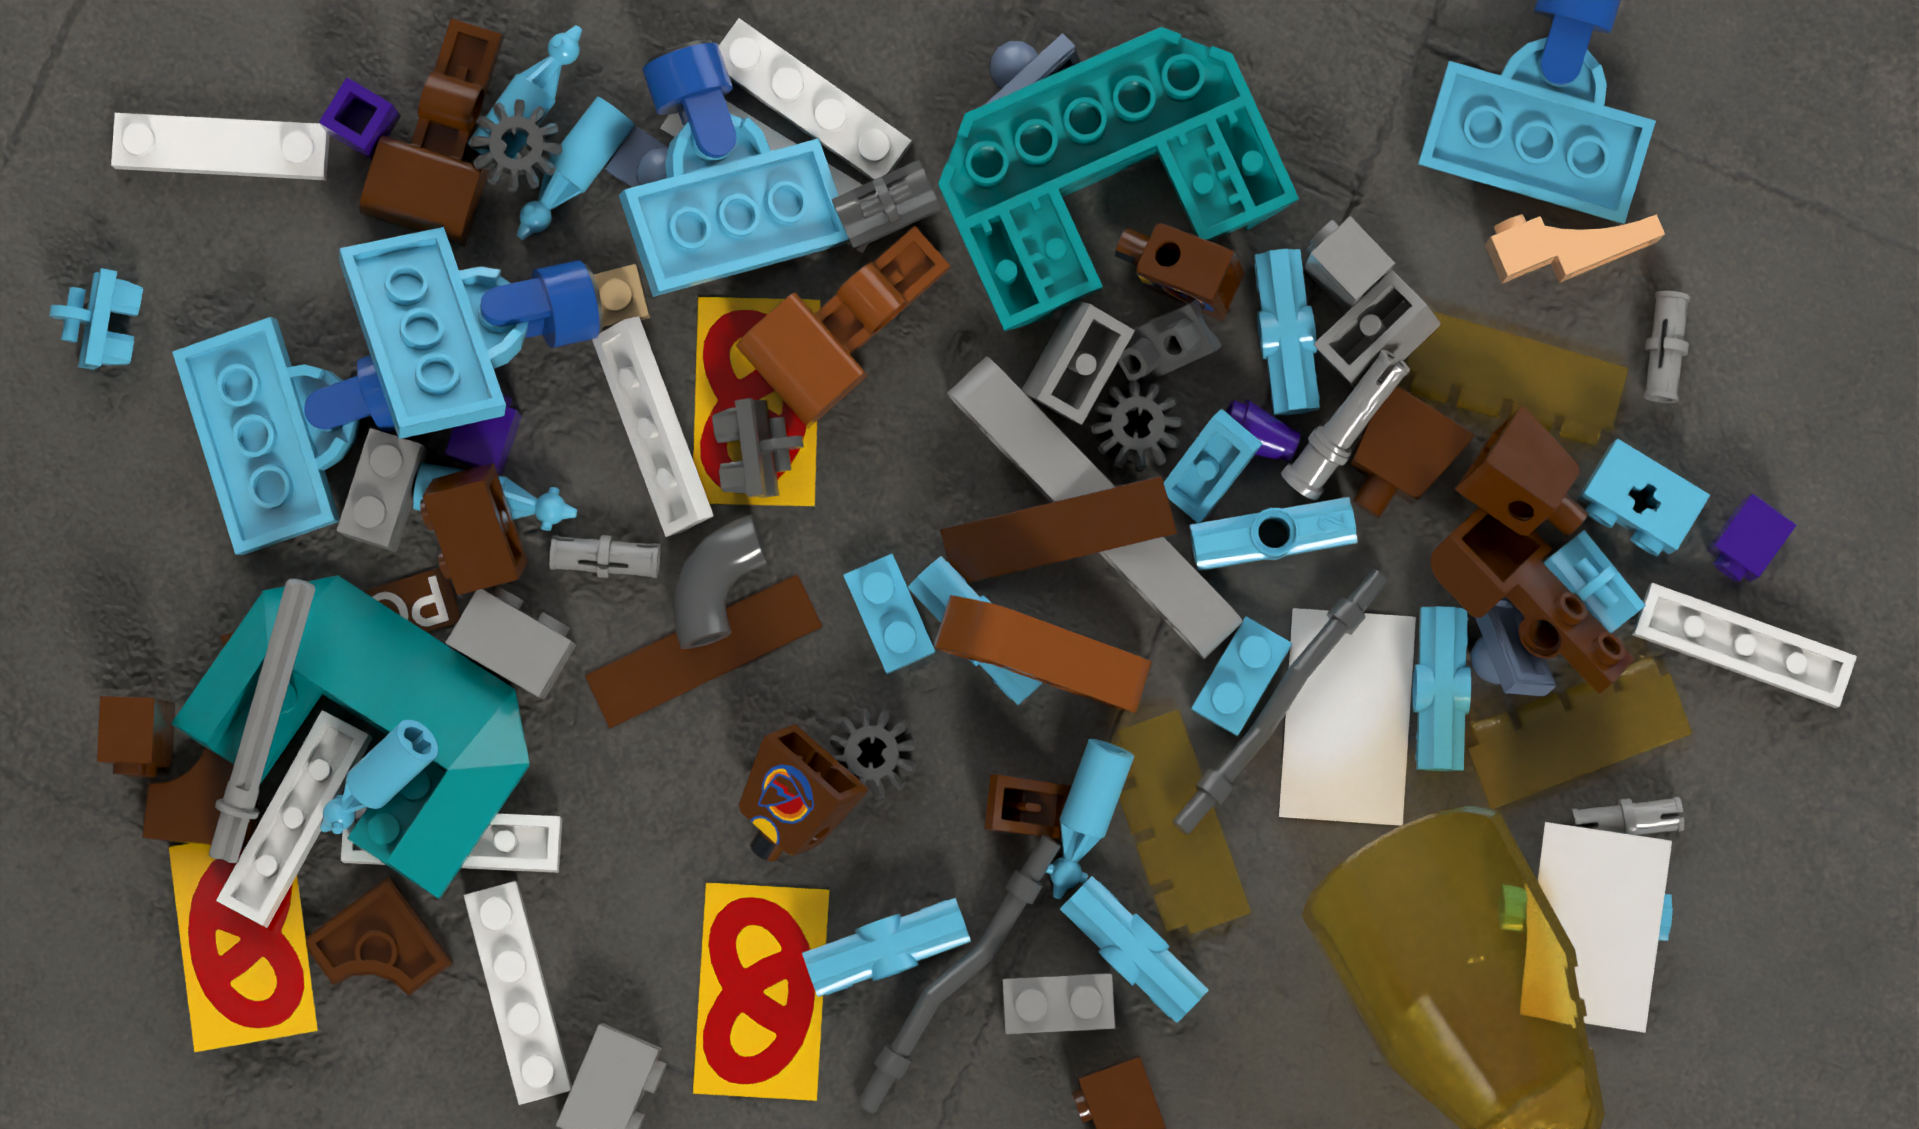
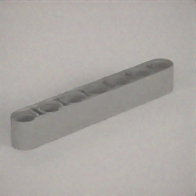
[947,356,1243,659]

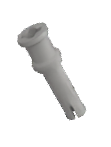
[1281,349,1410,500]

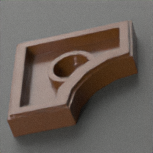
[142,747,260,848]
[306,876,454,996]

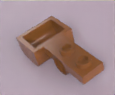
[736,226,951,429]

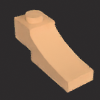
[1485,214,1665,284]

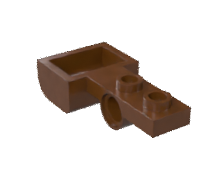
[359,18,504,247]
[1430,507,1635,695]

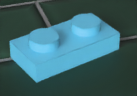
[1164,409,1263,523]
[843,554,936,674]
[1191,616,1292,737]

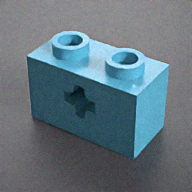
[1577,438,1710,556]

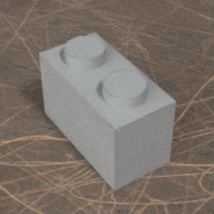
[1303,216,1395,314]
[1313,270,1441,388]
[1022,300,1135,425]
[336,428,430,553]
[445,585,577,700]
[1003,973,1115,1034]
[556,1023,667,1129]

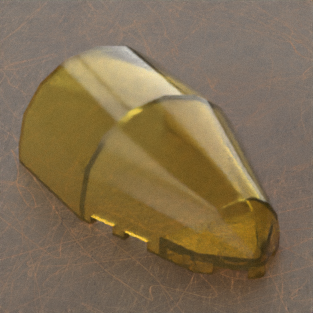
[1301,805,1605,1129]

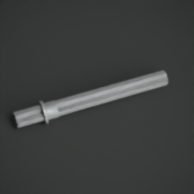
[209,579,315,863]

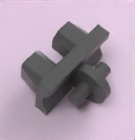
[831,160,942,250]
[1118,299,1222,385]
[712,398,804,498]

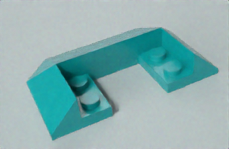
[938,27,1299,332]
[171,575,531,900]

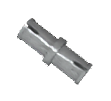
[1644,291,1690,403]
[549,535,661,578]
[1570,796,1684,835]

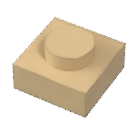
[594,264,650,330]

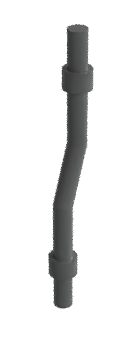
[1172,569,1388,835]
[857,835,1061,1114]

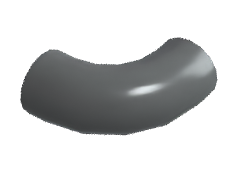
[673,515,768,649]

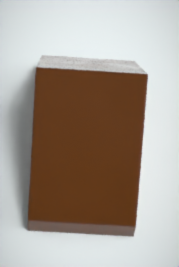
[984,774,1071,839]

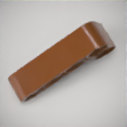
[934,595,1152,714]

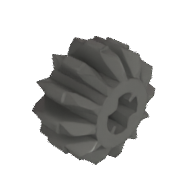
[470,99,562,192]
[1091,380,1183,472]
[828,708,918,799]

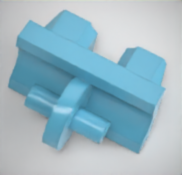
[49,268,143,370]
[1543,530,1646,633]

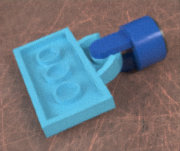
[1417,0,1656,224]
[619,40,850,297]
[339,227,603,439]
[172,317,396,555]

